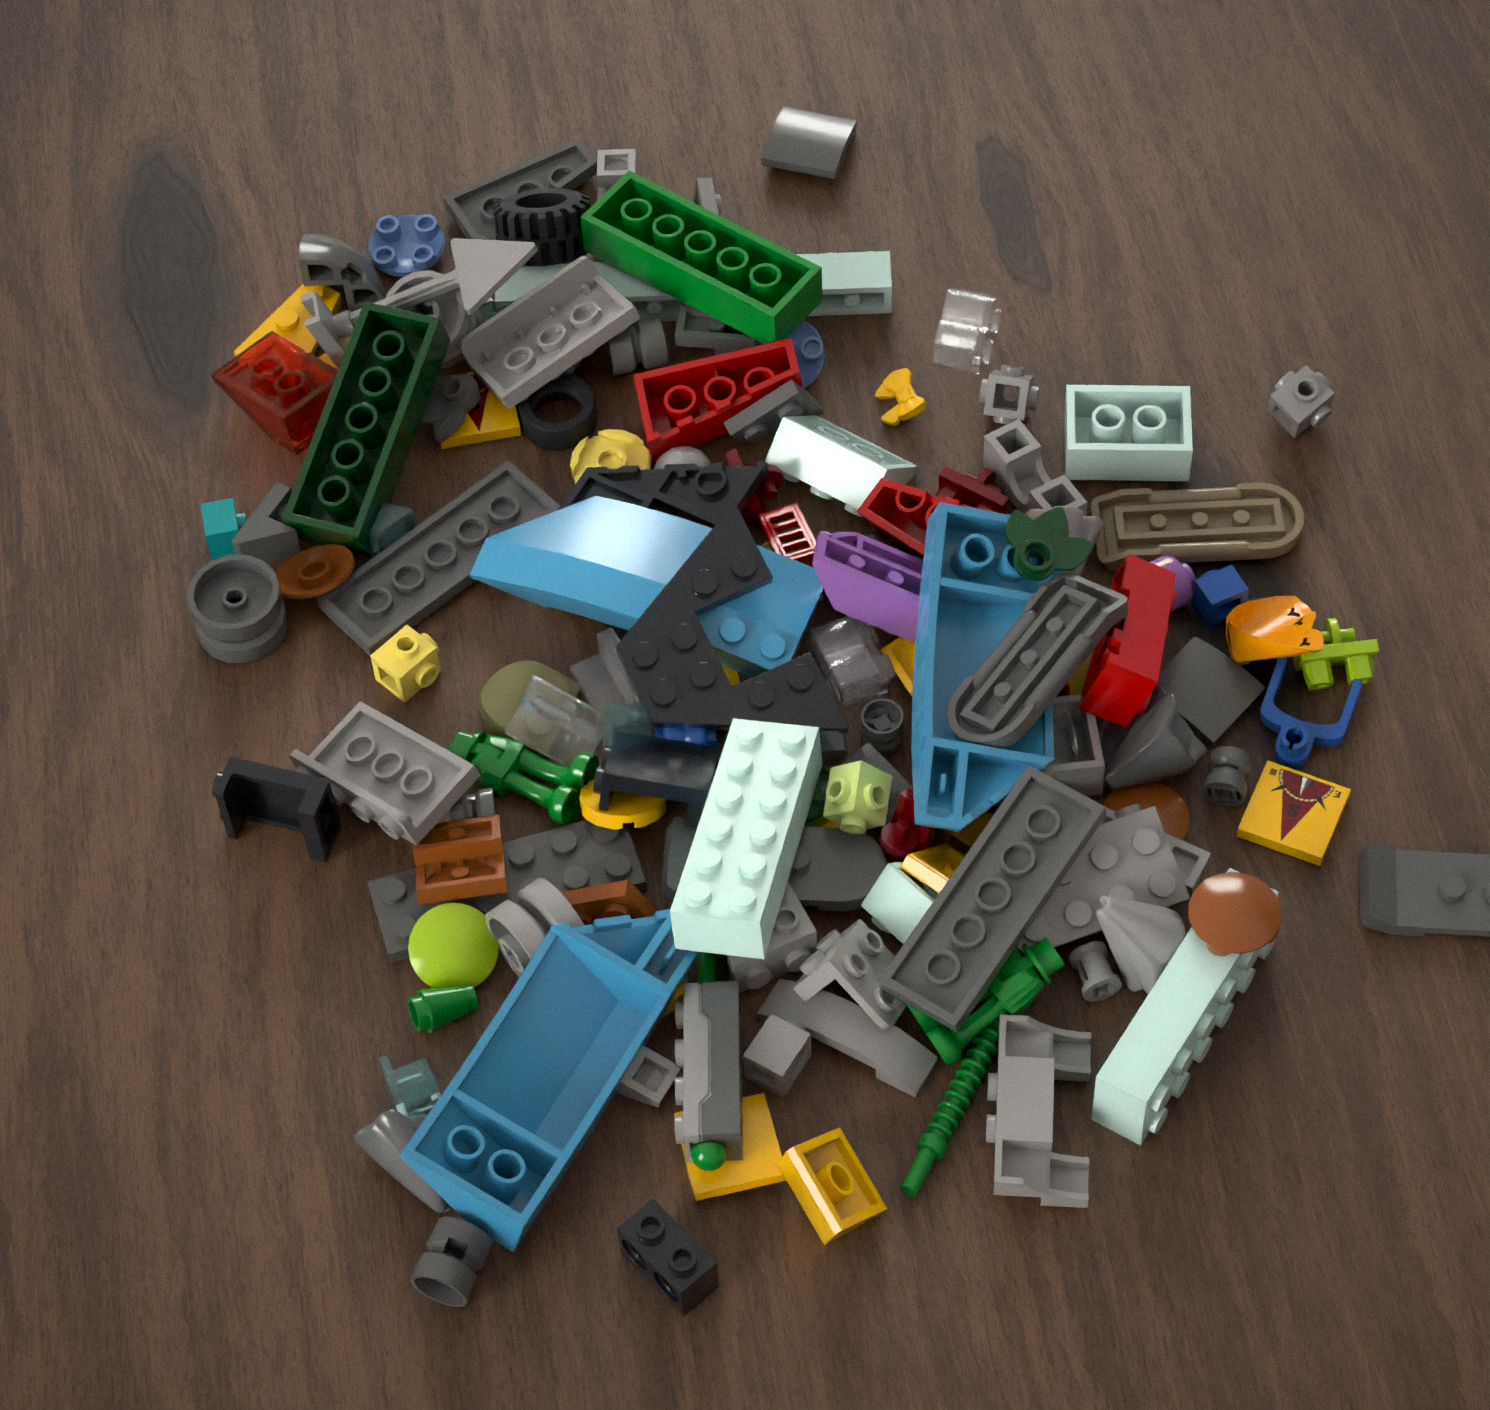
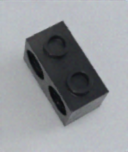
[617,1199,719,1317]

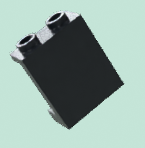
[593,731,720,827]
[212,756,341,862]

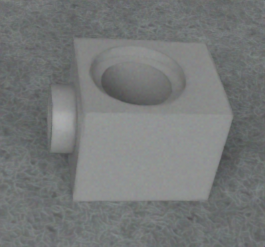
[743,1013,812,1098]

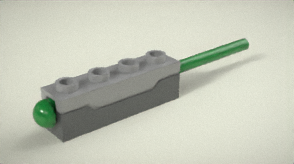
[675,952,743,1171]

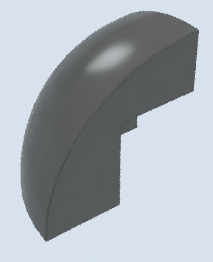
[298,233,386,311]

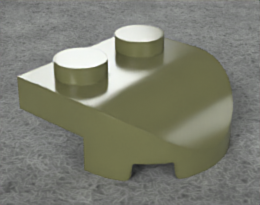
[477,660,582,758]

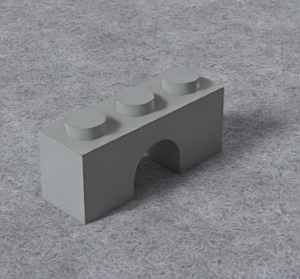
[983,419,1088,516]

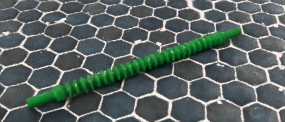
[900,1013,1008,1197]

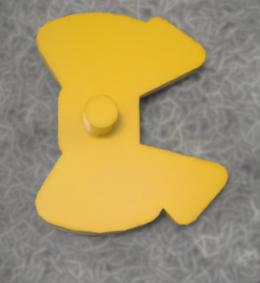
[875,368,927,426]

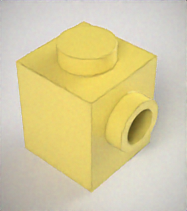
[370,625,441,703]

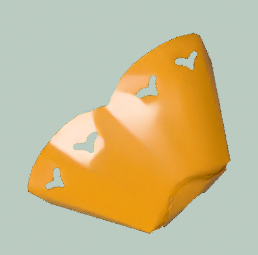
[1226,596,1324,665]

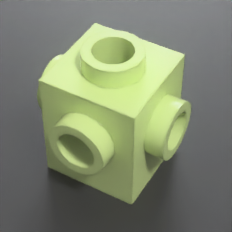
[823,760,893,834]

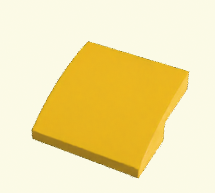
[674,1093,787,1201]

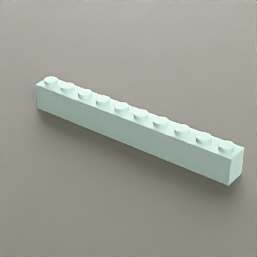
[495,251,892,322]

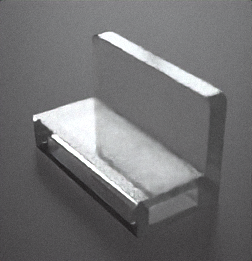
[570,628,647,732]
[505,674,608,766]

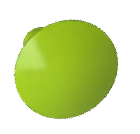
[408,903,499,988]

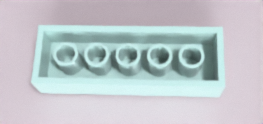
[670,718,822,959]
[1091,868,1279,1146]

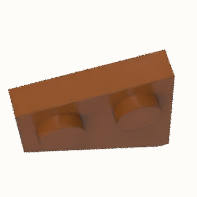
[561,880,659,925]

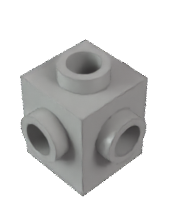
[979,365,1039,424]
[1267,365,1335,439]

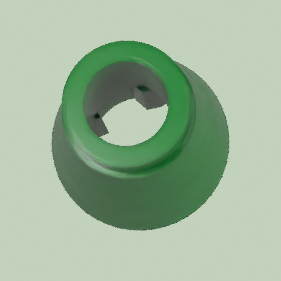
[407,984,478,1033]

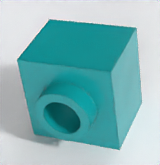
[200,498,247,560]

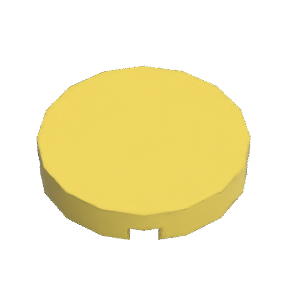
[570,429,652,484]

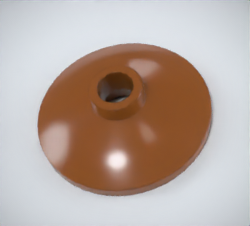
[276,544,355,599]

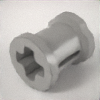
[1069,941,1122,1002]

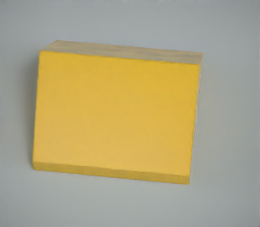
[777,1127,887,1246]

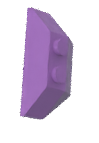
[812,531,923,642]

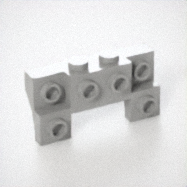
[986,1014,1091,1208]

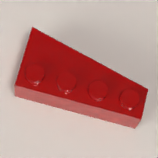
[633,338,803,466]
[857,478,996,560]
[1078,554,1177,728]

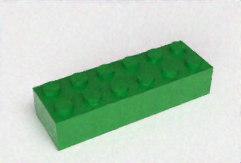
[581,171,823,344]

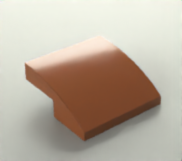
[413,814,508,905]

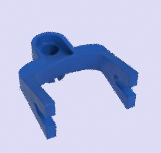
[1260,658,1363,769]

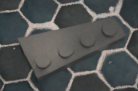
[443,138,597,240]

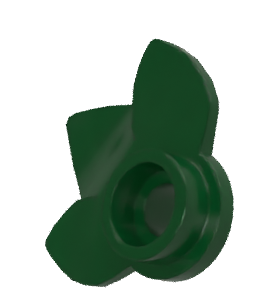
[1006,507,1092,581]

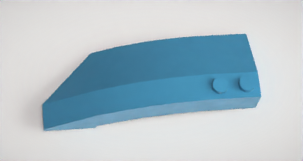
[469,496,824,678]
[911,502,1061,832]
[400,909,700,1252]

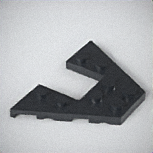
[558,461,769,644]
[616,503,849,734]

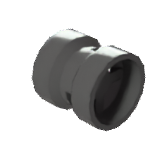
[861,698,904,758]
[1202,746,1253,807]
[450,787,497,821]

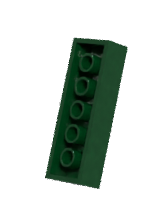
[282,301,451,557]

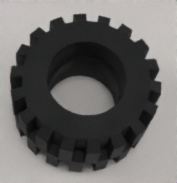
[493,188,591,266]

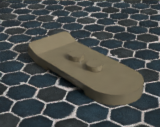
[1091,482,1304,572]

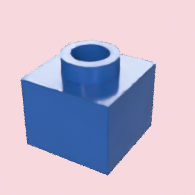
[1192,565,1249,629]

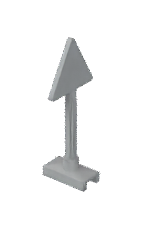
[300,238,538,369]

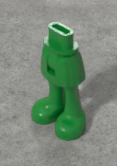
[448,731,599,826]
[906,937,1065,1068]

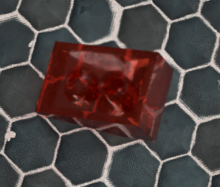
[211,331,338,455]

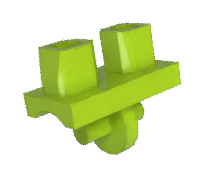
[1293,618,1379,691]

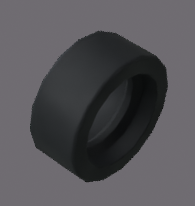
[519,373,597,451]

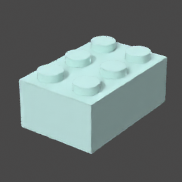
[1064,385,1193,481]

